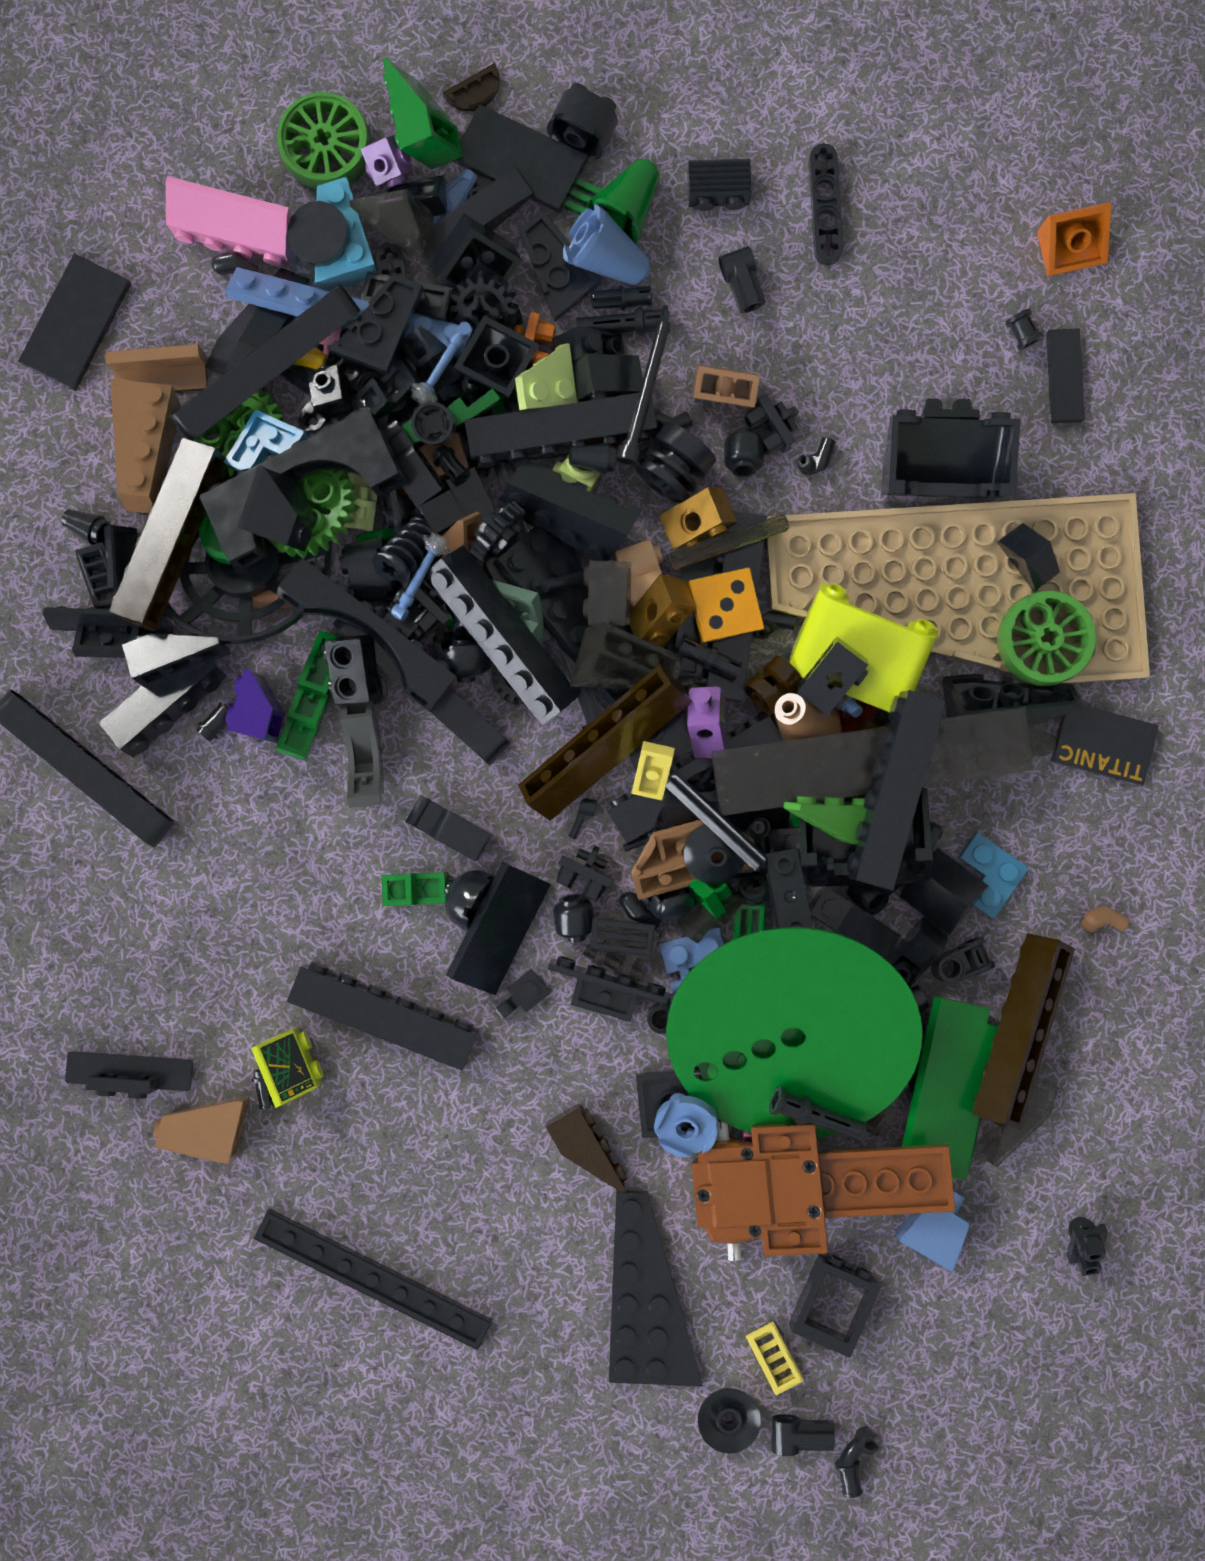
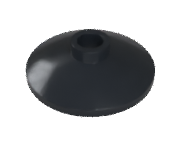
[683,824,745,884]
[698,1388,761,1453]

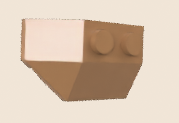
[631,820,755,900]

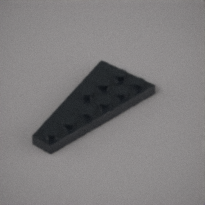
[609,1190,703,1387]

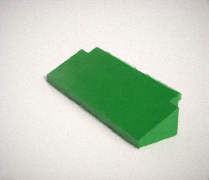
[902,996,999,1182]

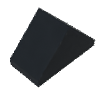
[997,523,1060,591]

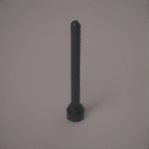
[616,318,670,466]

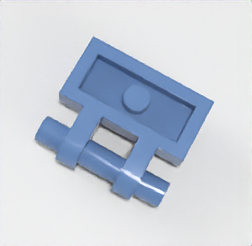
[659,927,724,995]

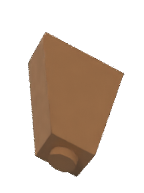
[153,1096,250,1165]

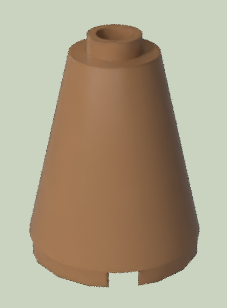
[774,693,842,759]

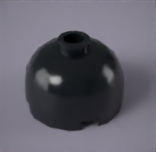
[433,631,493,683]
[444,870,495,932]

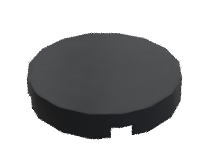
[287,201,350,267]

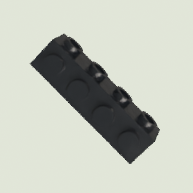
[99,661,227,758]

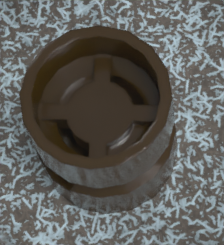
[743,656,802,715]

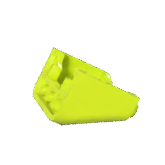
[789,582,939,712]

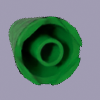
[585,159,660,244]

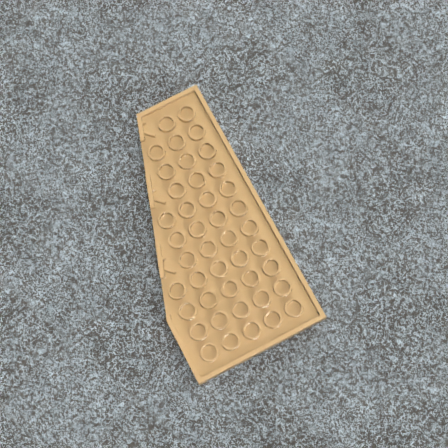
[766,493,1150,684]

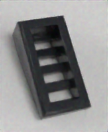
[75,542,118,609]

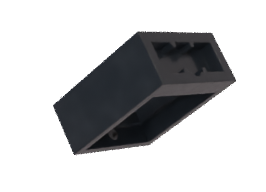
[789,1254,881,1358]

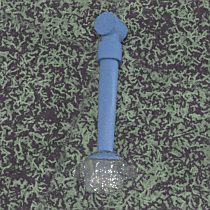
[411,322,471,404]
[391,532,451,621]

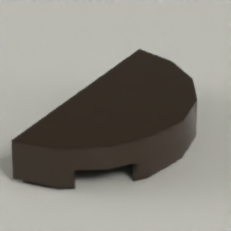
[442,63,499,111]

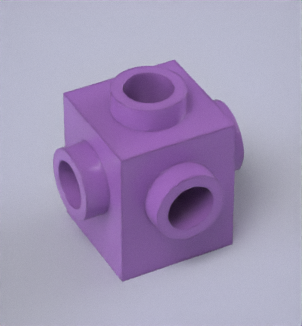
[360,135,413,188]

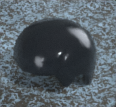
[647,887,696,921]

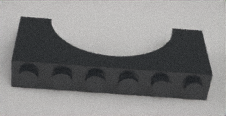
[199,407,407,570]

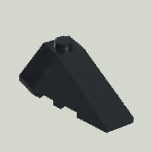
[942,674,1084,745]

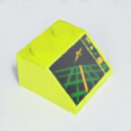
[251,1026,324,1108]

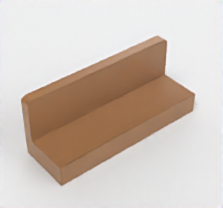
[105,344,208,392]

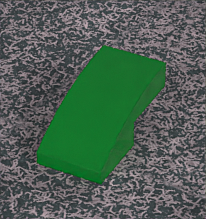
[381,872,449,906]

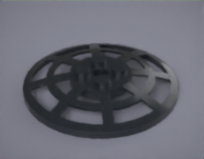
[164,473,333,644]

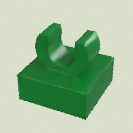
[688,878,732,919]

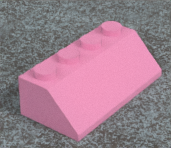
[166,176,294,267]

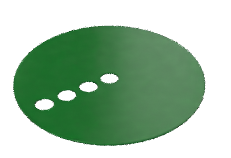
[666,927,922,1138]

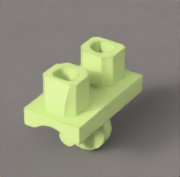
[344,472,377,531]

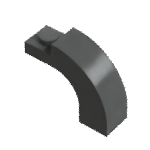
[340,700,384,808]

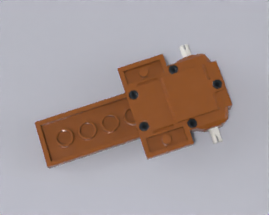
[691,1119,956,1261]

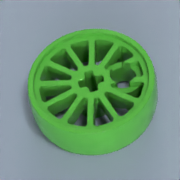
[277,92,372,191]
[997,591,1096,686]

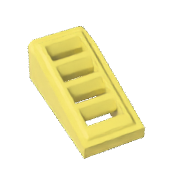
[746,1321,804,1396]

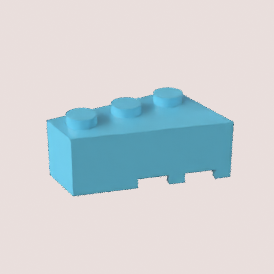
[315,177,378,291]

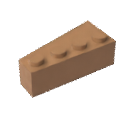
[110,379,180,513]

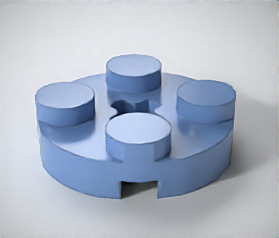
[654,1093,718,1157]

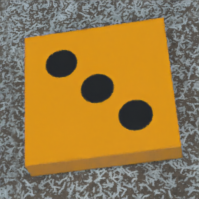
[687,568,764,643]

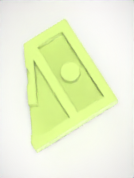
[515,343,577,410]

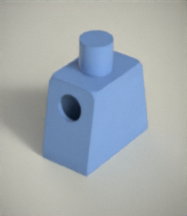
[895,1190,970,1272]

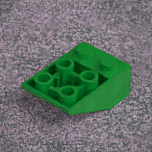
[382,58,463,169]

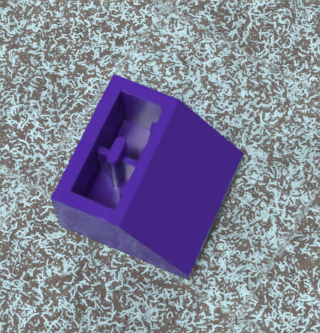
[226,668,285,743]

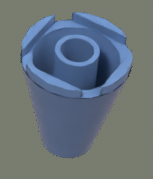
[563,204,650,285]

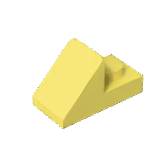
[631,741,675,800]

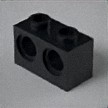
[324,635,381,704]

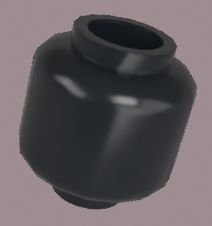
[724,428,764,477]
[553,894,594,943]

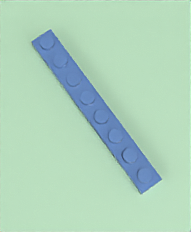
[226,267,473,359]

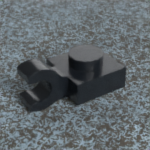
[495,968,550,1019]

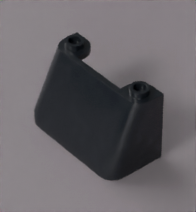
[881,409,1021,499]
[798,788,933,887]

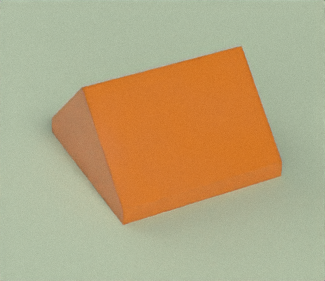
[1037,202,1112,276]

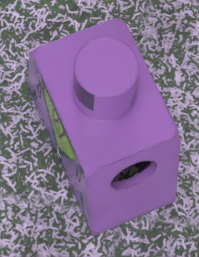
[687,686,728,759]

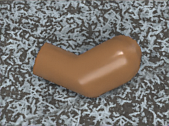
[1081,906,1130,933]

